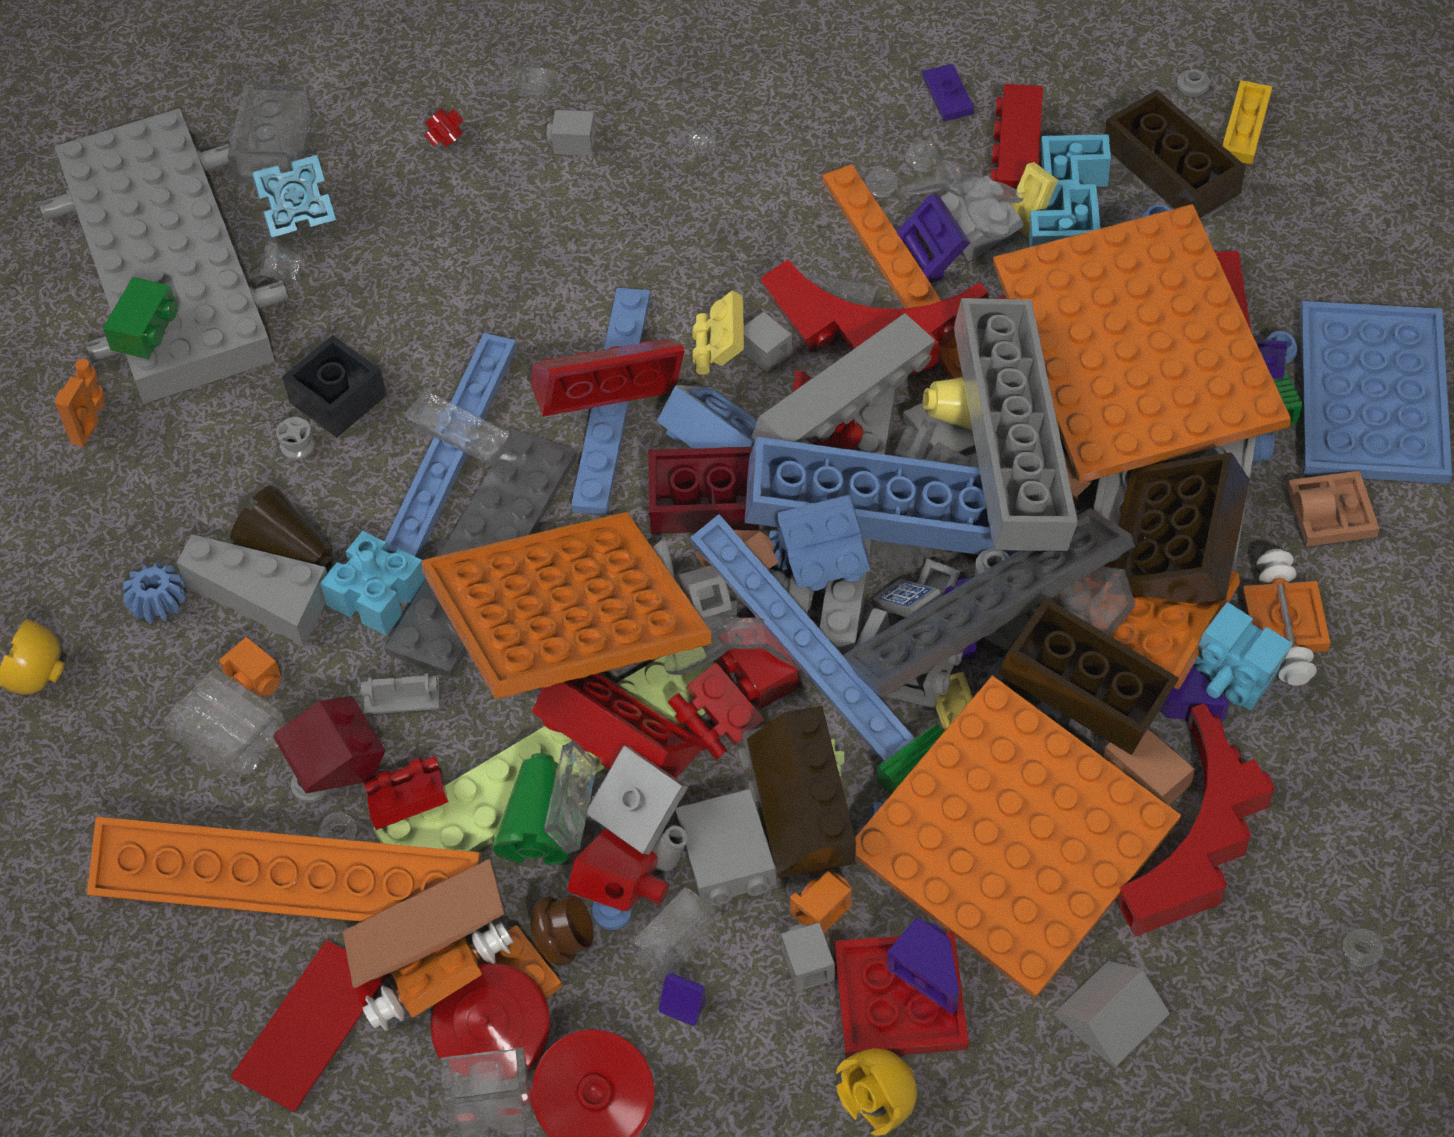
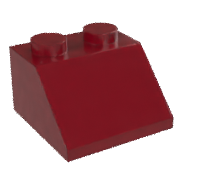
[273,695,386,794]

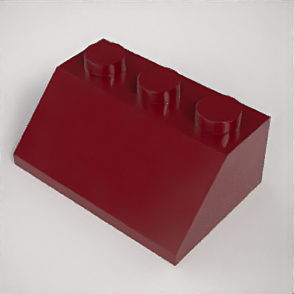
[648,446,759,534]

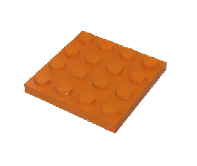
[1061,562,1240,689]

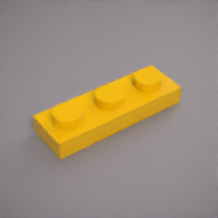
[1222,80,1273,165]

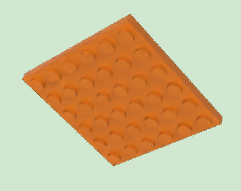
[421,512,712,699]
[855,675,1181,999]

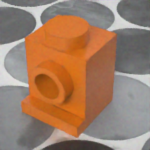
[219,637,282,698]
[790,871,852,934]

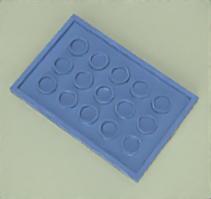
[1300,301,1452,484]

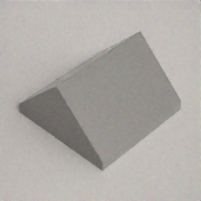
[1054,961,1170,1068]

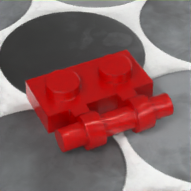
[667,662,765,760]
[364,755,449,830]

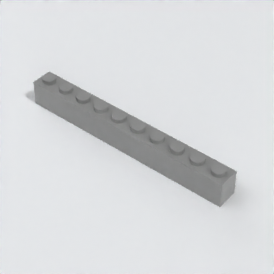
[819,387,898,655]

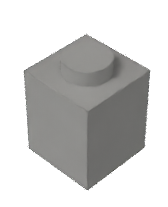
[547,110,596,155]
[742,311,793,373]
[678,566,732,619]
[781,923,835,992]

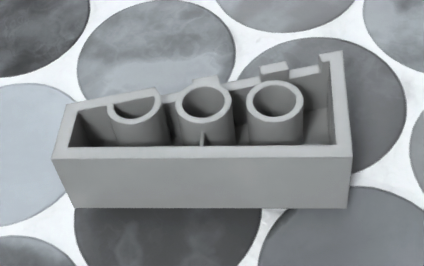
[177,534,327,648]

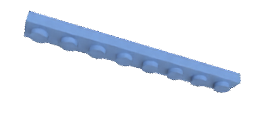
[571,288,651,515]
[384,333,517,559]
[690,515,915,762]

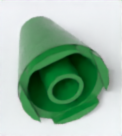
[493,753,571,865]

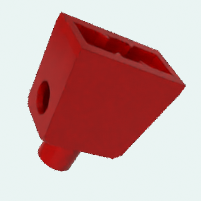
[567,828,670,911]

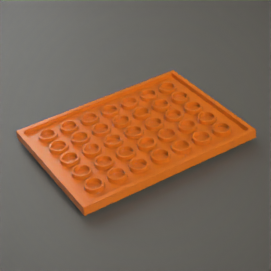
[993,204,1291,484]

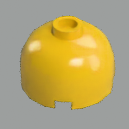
[0,619,65,695]
[836,1048,918,1136]

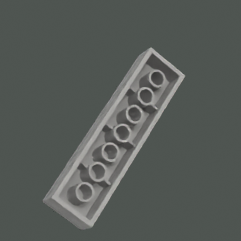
[954,298,1078,551]

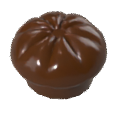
[530,895,594,966]

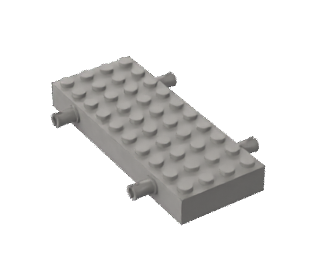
[38,108,289,404]

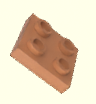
[1287,471,1380,547]

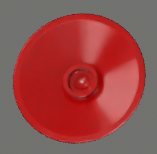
[430,963,550,1082]
[531,1029,655,1137]

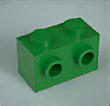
[103,277,178,359]

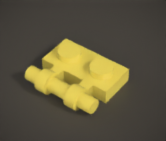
[692,290,744,375]

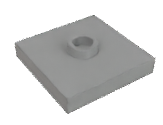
[586,746,688,855]

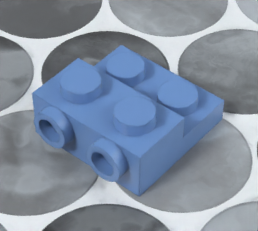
[777,495,871,591]

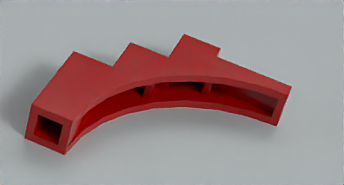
[760,259,989,375]
[1117,703,1274,937]

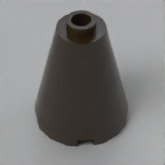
[230,485,334,572]

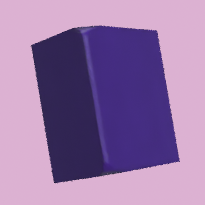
[659,973,706,1026]

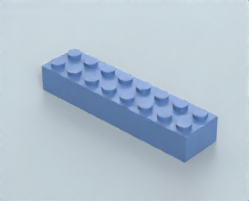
[745,437,1019,556]

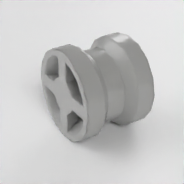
[276,417,315,459]

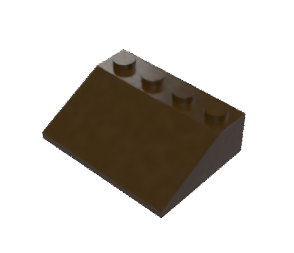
[1104,452,1250,604]

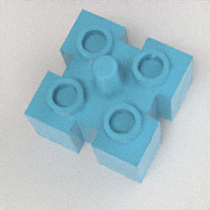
[251,155,336,237]
[320,531,426,636]
[1193,602,1293,711]

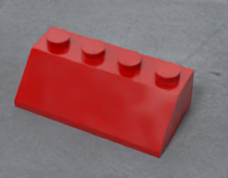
[530,339,685,417]
[531,673,705,778]

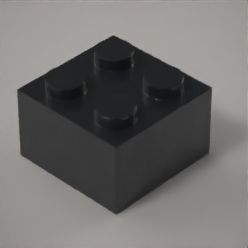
[282,335,387,438]

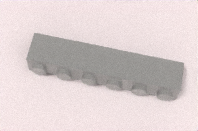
[752,313,935,444]

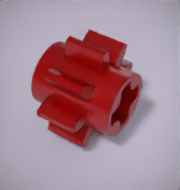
[424,108,464,148]

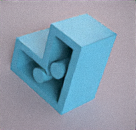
[1040,135,1111,210]
[1028,184,1101,247]

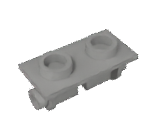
[361,673,439,715]

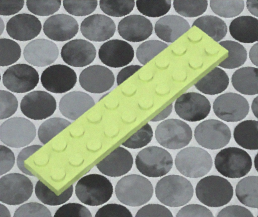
[373,647,714,852]

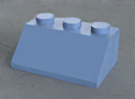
[657,385,758,449]

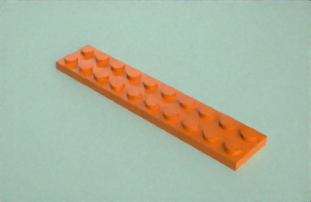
[87,817,482,921]

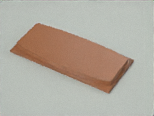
[343,859,505,988]

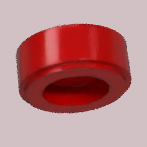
[829,420,863,450]

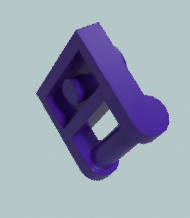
[897,193,970,283]

